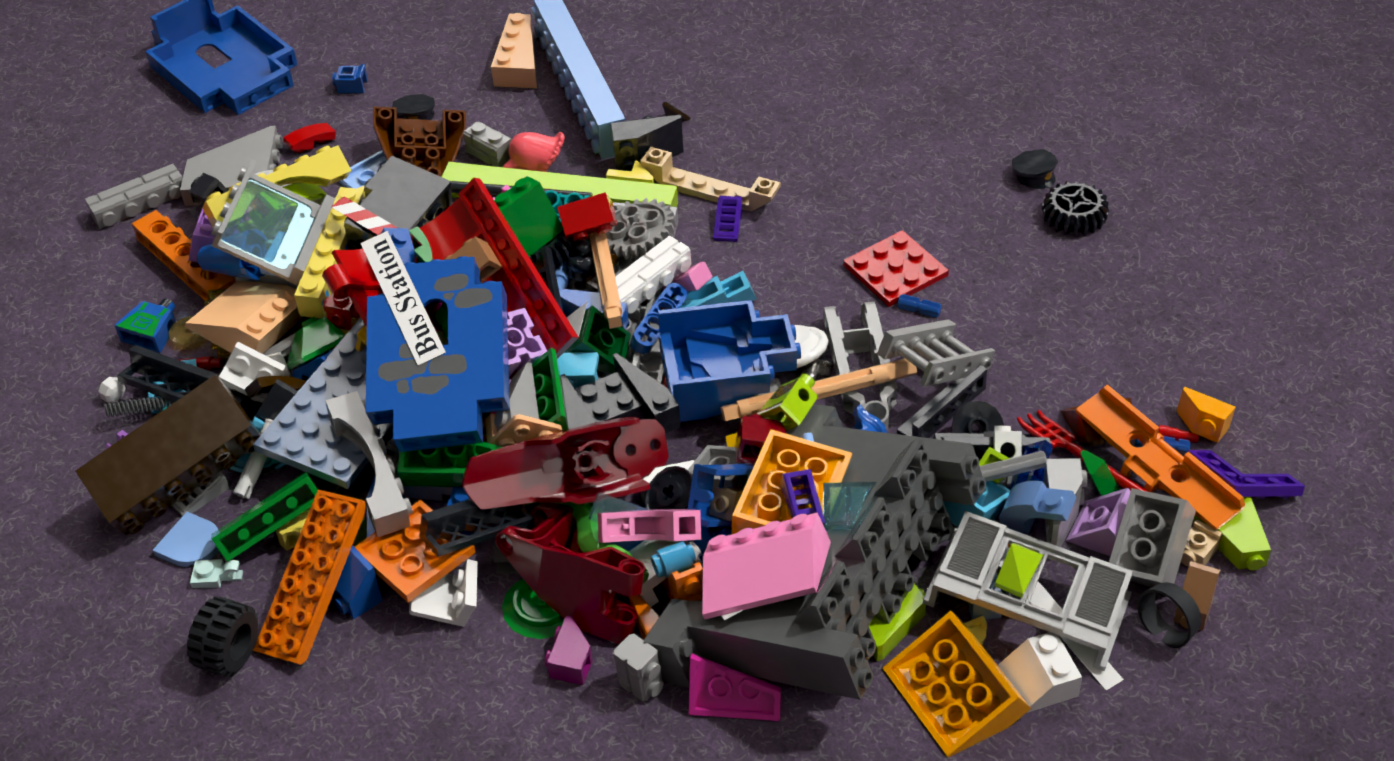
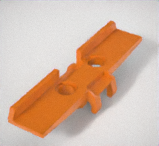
[1076,385,1245,531]

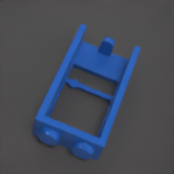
[688,464,754,527]

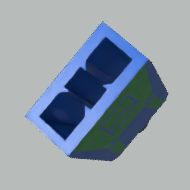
[115,298,177,353]

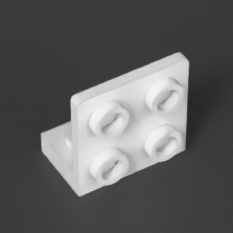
[409,559,477,627]

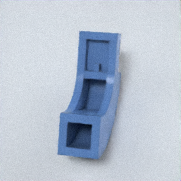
[999,481,1077,534]

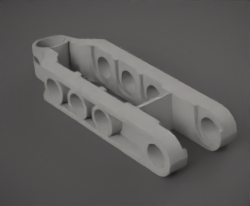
[823,301,897,430]

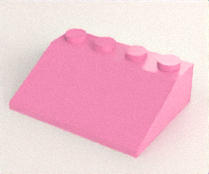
[702,512,831,619]

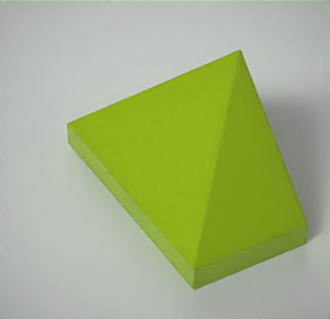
[994,543,1043,598]

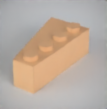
[491,13,537,89]

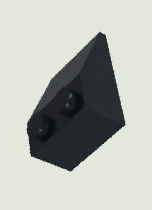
[611,115,684,171]

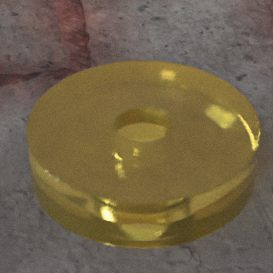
[169,316,208,350]

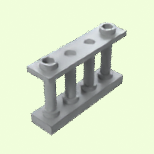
[877,319,995,387]

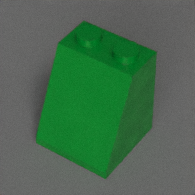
[494,176,564,256]

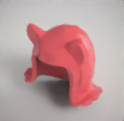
[503,132,565,172]

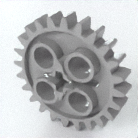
[606,198,677,260]

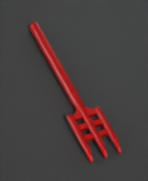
[1017,410,1149,492]

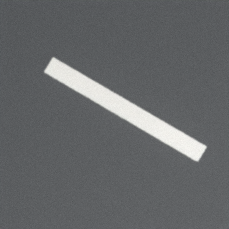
[999,546,1124,690]

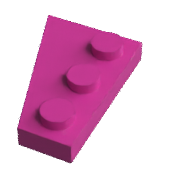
[689,654,781,721]

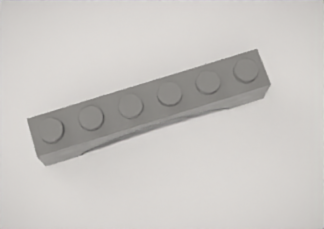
[325,391,413,537]

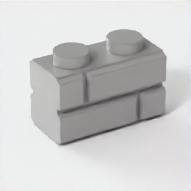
[463,122,512,167]
[613,633,664,702]

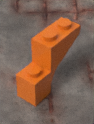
[661,562,703,601]

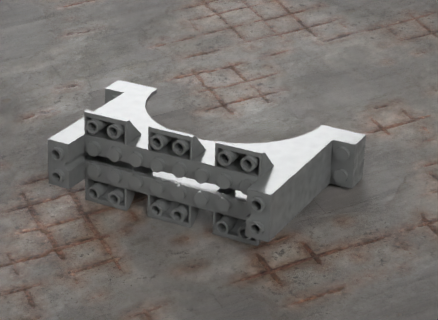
[644,404,986,700]

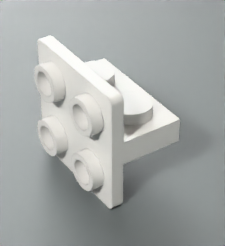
[218,342,285,403]

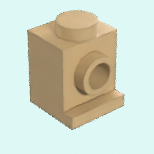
[1181,519,1222,567]

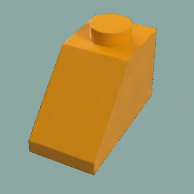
[1176,387,1236,443]

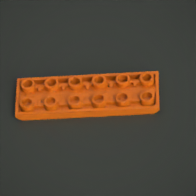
[253,490,366,665]

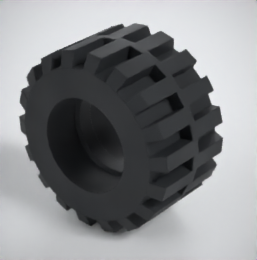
[187,596,258,677]

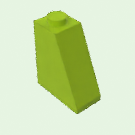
[1192,497,1271,570]
[869,583,926,662]

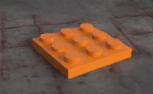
[355,500,476,603]

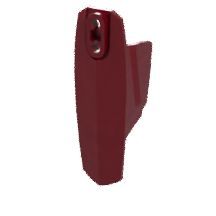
[462,417,669,509]

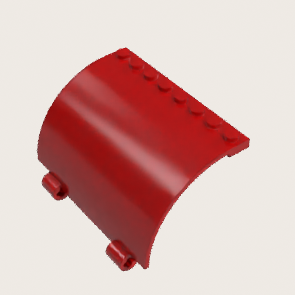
[322,177,579,380]

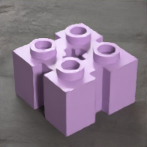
[507,308,547,377]

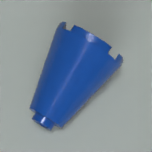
[197,230,268,280]

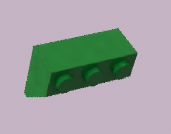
[532,348,568,431]

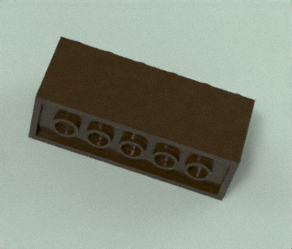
[75,374,261,535]

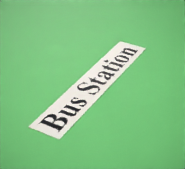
[361,231,446,365]

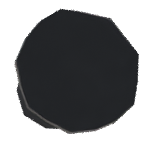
[392,94,435,120]
[1012,149,1058,189]

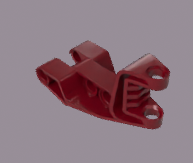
[495,502,645,644]

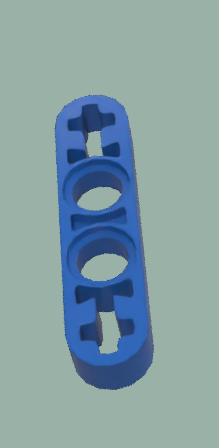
[630,283,687,354]

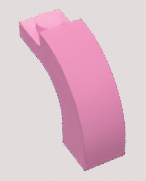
[598,509,701,543]

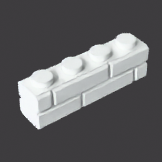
[598,236,691,313]

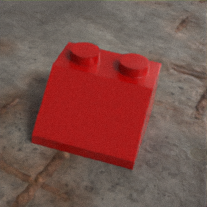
[557,192,617,241]

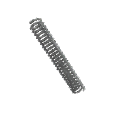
[104,397,175,418]

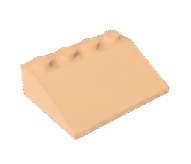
[184,281,302,354]

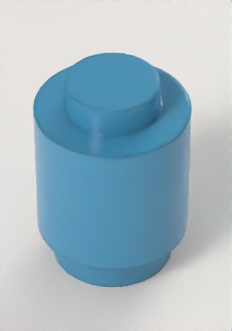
[650,541,696,578]

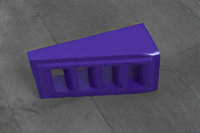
[713,196,743,242]
[780,469,825,525]

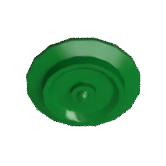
[502,579,564,639]

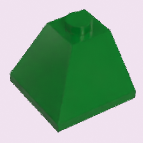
[287,316,345,371]

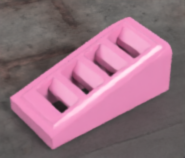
[663,262,713,291]

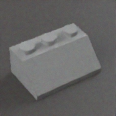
[1109,488,1196,587]

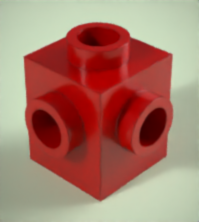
[323,293,360,330]

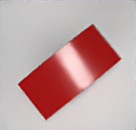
[283,123,336,152]

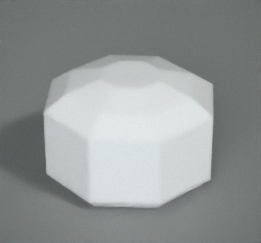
[98,377,126,403]

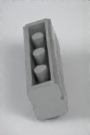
[85,164,183,229]

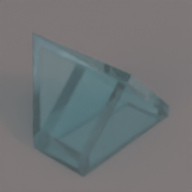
[823,482,876,529]

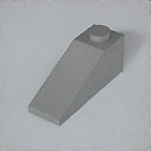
[494,362,539,432]

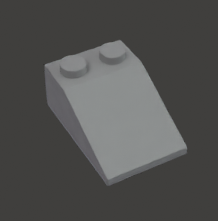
[1043,459,1087,547]

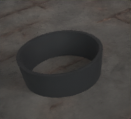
[1137,582,1201,648]

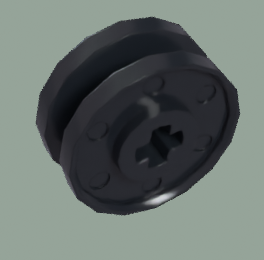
[644,466,693,510]

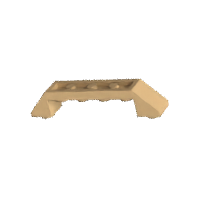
[640,147,781,212]

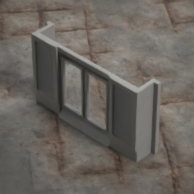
[922,511,1133,671]

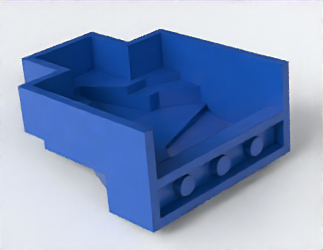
[658,300,801,422]

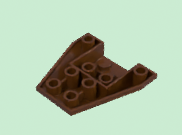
[373,106,466,177]

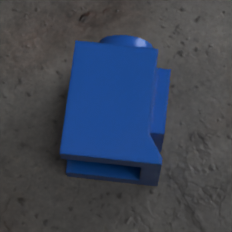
[332,64,368,93]

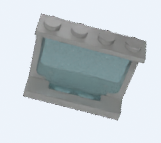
[211,159,336,285]

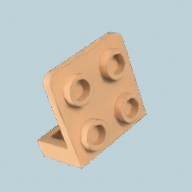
[485,414,562,447]

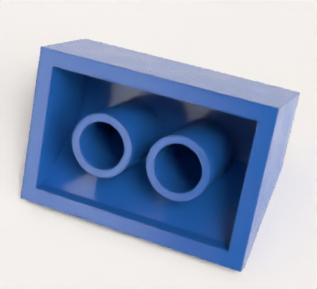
[332,545,382,619]

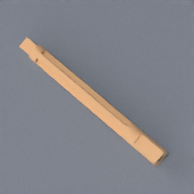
[589,232,623,329]
[720,358,917,421]

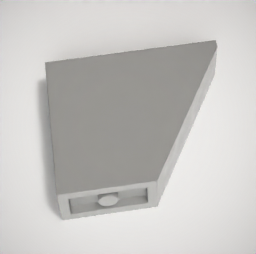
[180,126,283,206]

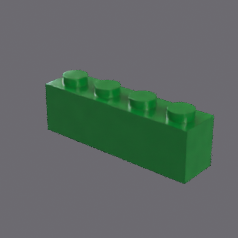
[211,472,318,562]

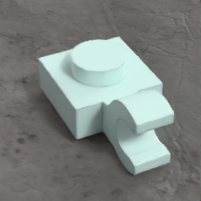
[190,559,243,588]

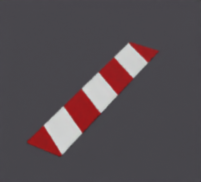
[331,196,397,235]

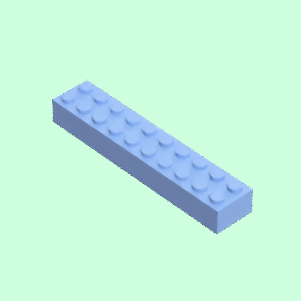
[531,0,625,160]

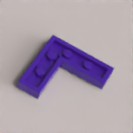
[1187,450,1305,499]

